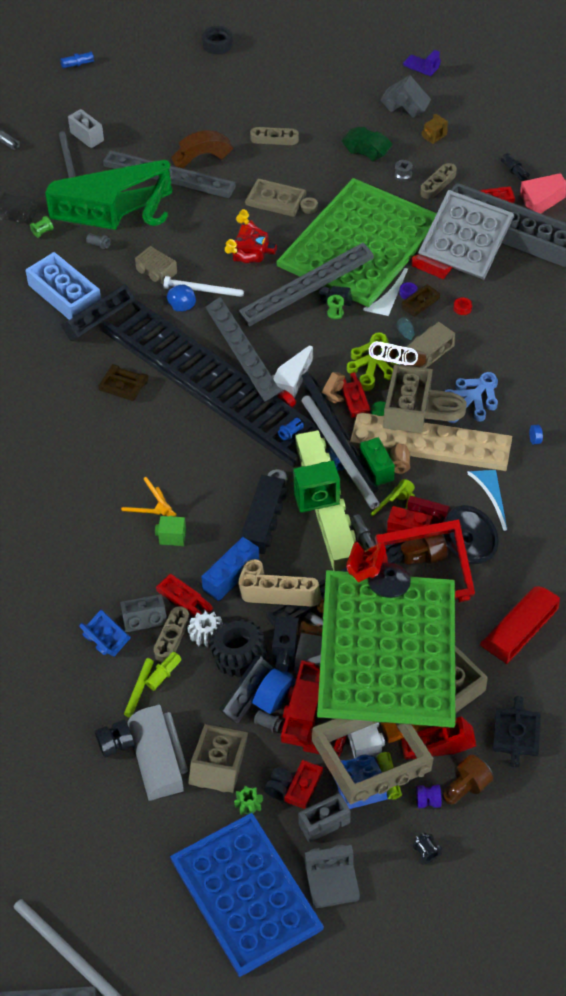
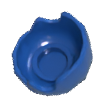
[167,284,196,311]

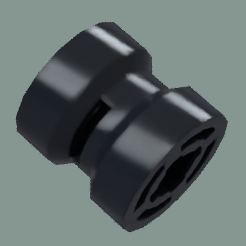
[264,767,294,800]

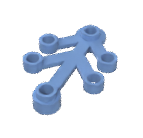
[444,372,498,423]

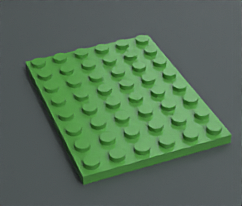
[277,178,437,308]
[317,570,455,728]

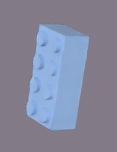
[26,252,101,319]

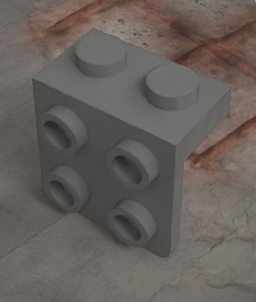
[305,844,360,908]

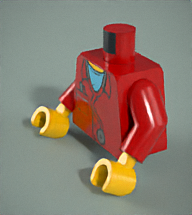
[225,209,277,264]

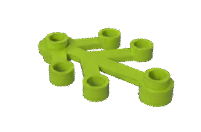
[347,333,398,391]

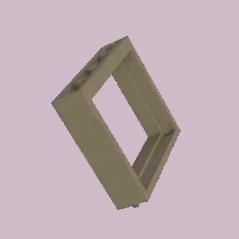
[312,719,433,805]

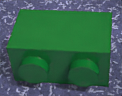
[360,437,395,486]

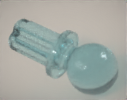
[397,317,415,340]

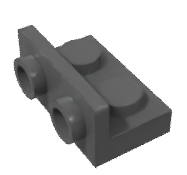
[120,594,167,632]

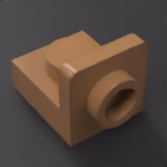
[322,372,345,403]

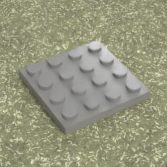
[418,190,514,280]

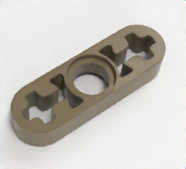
[250,127,299,145]
[421,163,457,199]
[154,607,190,663]

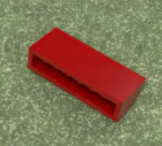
[479,586,560,664]

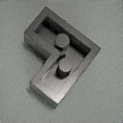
[380,75,431,118]

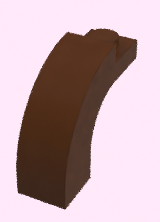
[171,130,234,169]

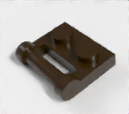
[98,364,148,401]

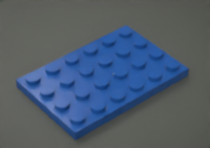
[170,813,324,977]

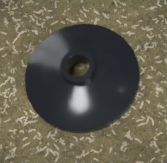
[368,563,411,598]

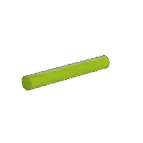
[124,658,154,718]

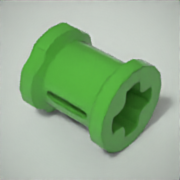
[30,216,53,238]
[327,295,344,320]

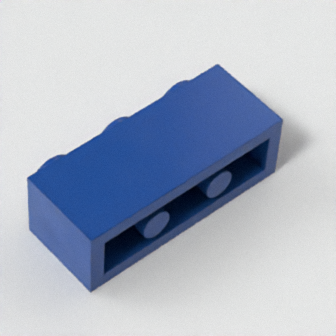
[201,537,259,602]

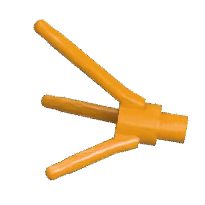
[121,477,177,517]

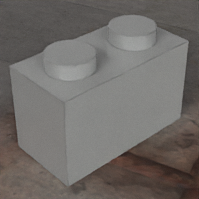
[68,109,104,148]

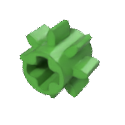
[234,786,263,815]

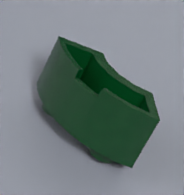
[341,127,393,161]

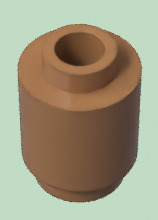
[390,444,410,474]

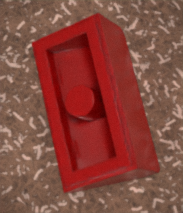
[412,254,452,279]

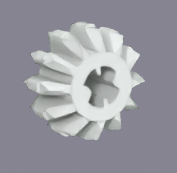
[188,610,224,647]

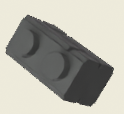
[298,793,351,843]

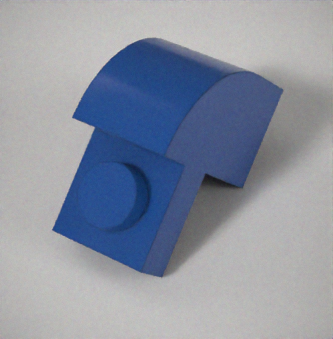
[252,668,296,714]

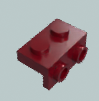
[407,495,451,524]

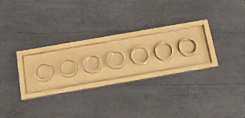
[350,413,512,471]

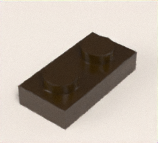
[401,284,440,317]

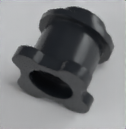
[413,833,442,865]

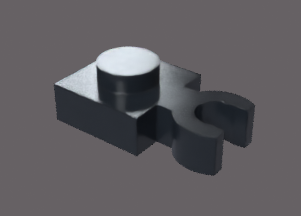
[319,286,353,306]

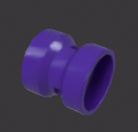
[416,784,441,809]

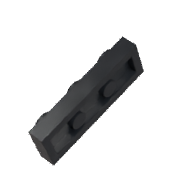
[219,656,274,723]

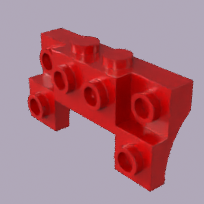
[281,661,320,755]

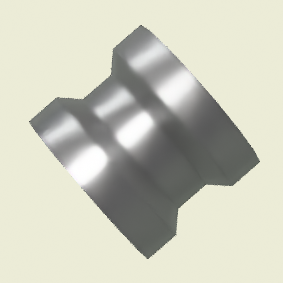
[395,160,412,182]

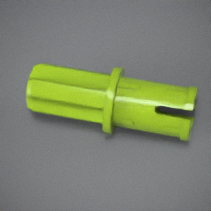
[145,652,181,691]

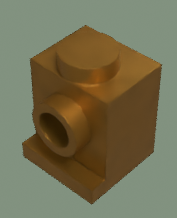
[421,114,448,144]

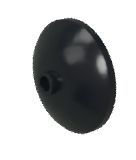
[444,505,499,564]

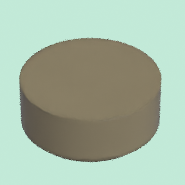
[301,197,318,214]

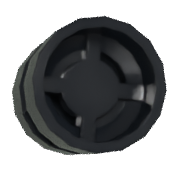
[95,719,134,758]

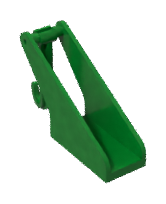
[45,160,173,230]

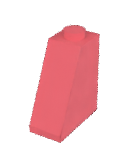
[520,173,566,214]

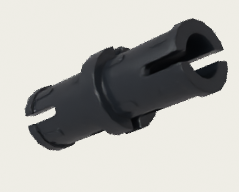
[501,153,530,182]

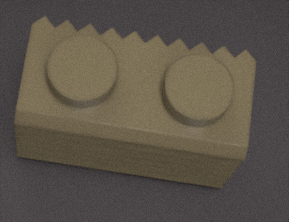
[135,246,177,285]

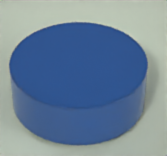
[529,424,543,445]

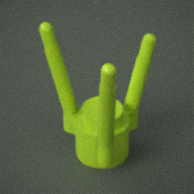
[371,479,415,516]

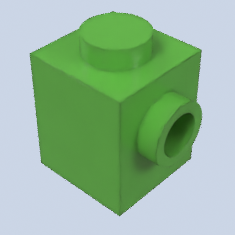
[155,516,186,546]

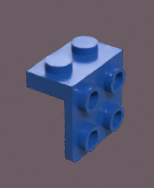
[332,755,387,809]

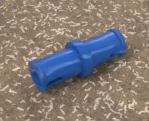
[60,52,94,69]

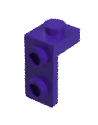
[403,50,441,77]

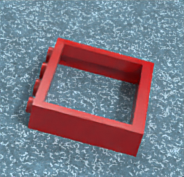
[375,519,475,603]

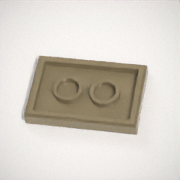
[245,179,306,217]

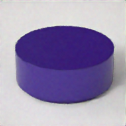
[399,282,418,300]

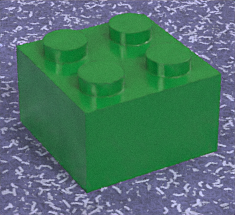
[293,460,340,513]

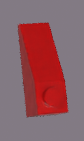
[401,716,476,760]

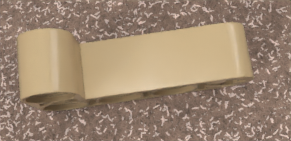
[239,559,322,606]

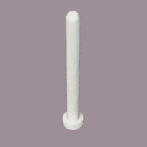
[164,276,244,297]

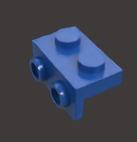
[79,610,131,657]

